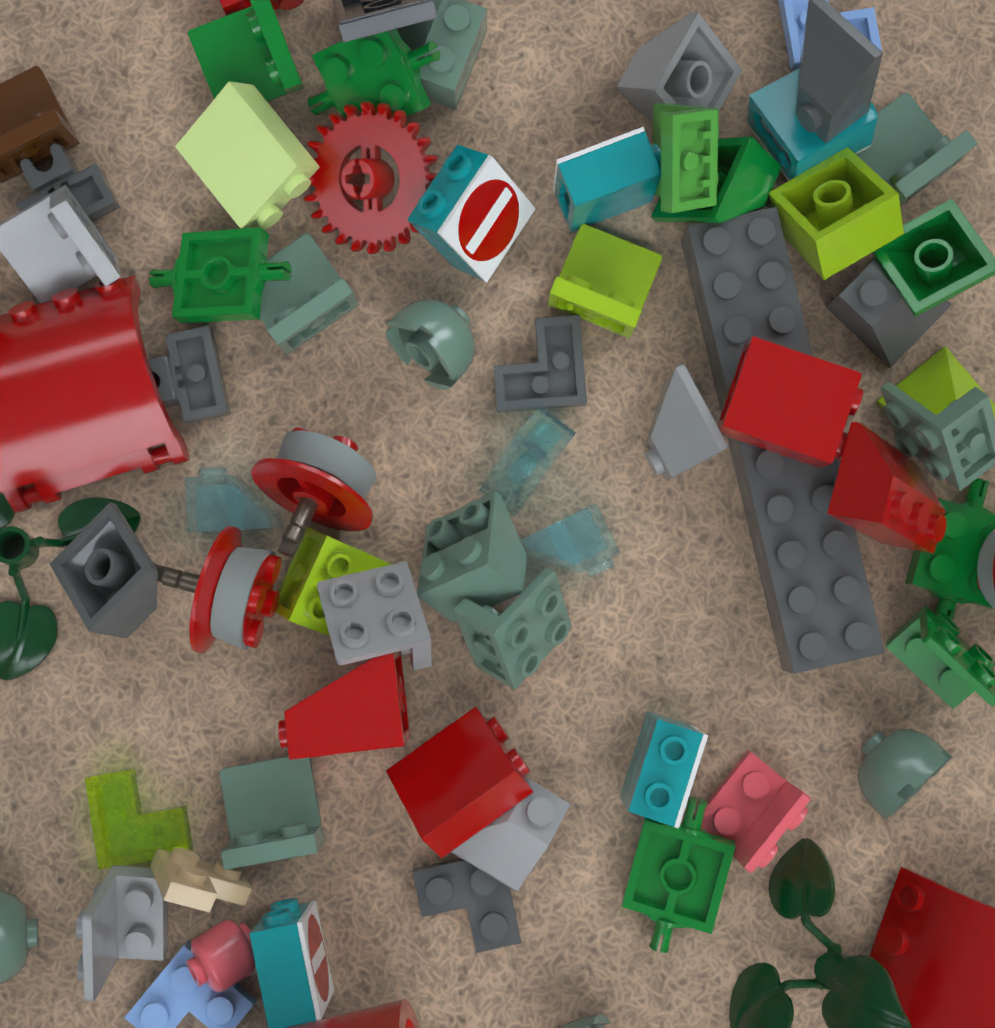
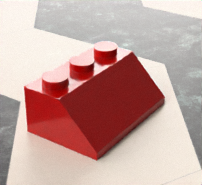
[827,422,947,554]

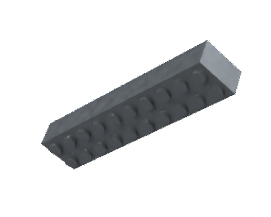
[681,207,885,674]

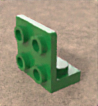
[188,0,304,102]
[886,606,995,709]

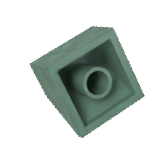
[397,0,487,110]

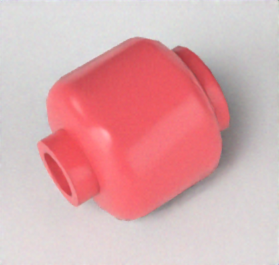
[186,920,256,992]

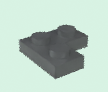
[494,315,587,413]
[412,858,521,953]

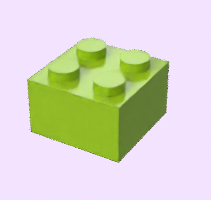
[769,147,904,280]

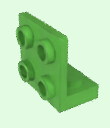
[653,103,719,213]

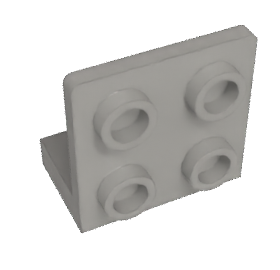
[0,185,121,303]
[317,561,432,671]
[76,865,168,1001]

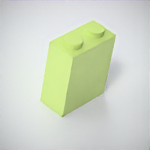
[175,81,320,229]

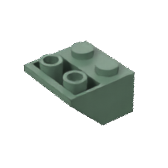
[417,491,527,623]

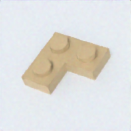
[150,847,252,913]

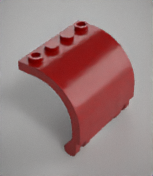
[0,275,189,513]
[869,867,995,1028]

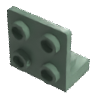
[857,93,978,206]
[260,233,359,355]
[881,382,995,491]
[453,568,572,690]
[219,756,325,870]

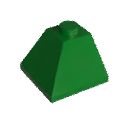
[651,136,782,223]
[872,199,995,317]

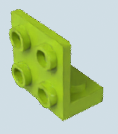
[548,224,662,339]
[276,527,392,637]

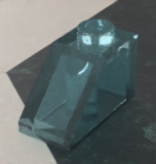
[480,406,576,516]
[185,468,286,534]
[520,503,621,577]

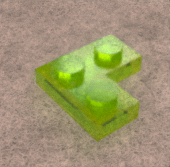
[85,768,193,870]

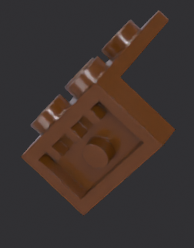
[0,66,80,183]

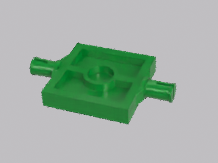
[307,29,440,119]
[148,227,292,323]
[905,478,995,620]
[622,796,736,953]

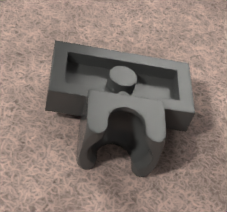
[16,144,120,222]
[148,325,231,424]

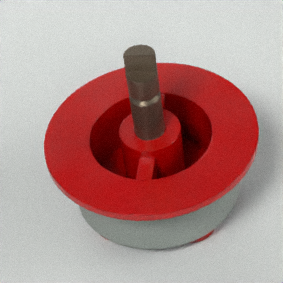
[251,427,376,558]
[155,525,282,654]

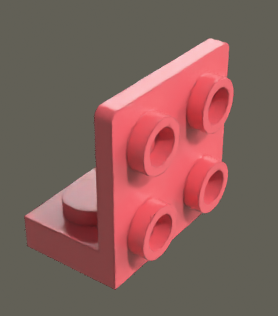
[701,750,811,873]

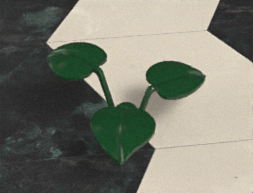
[0,492,141,681]
[729,838,912,1028]

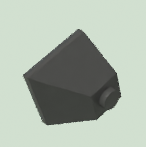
[795,0,883,143]
[826,257,952,368]
[50,502,158,639]

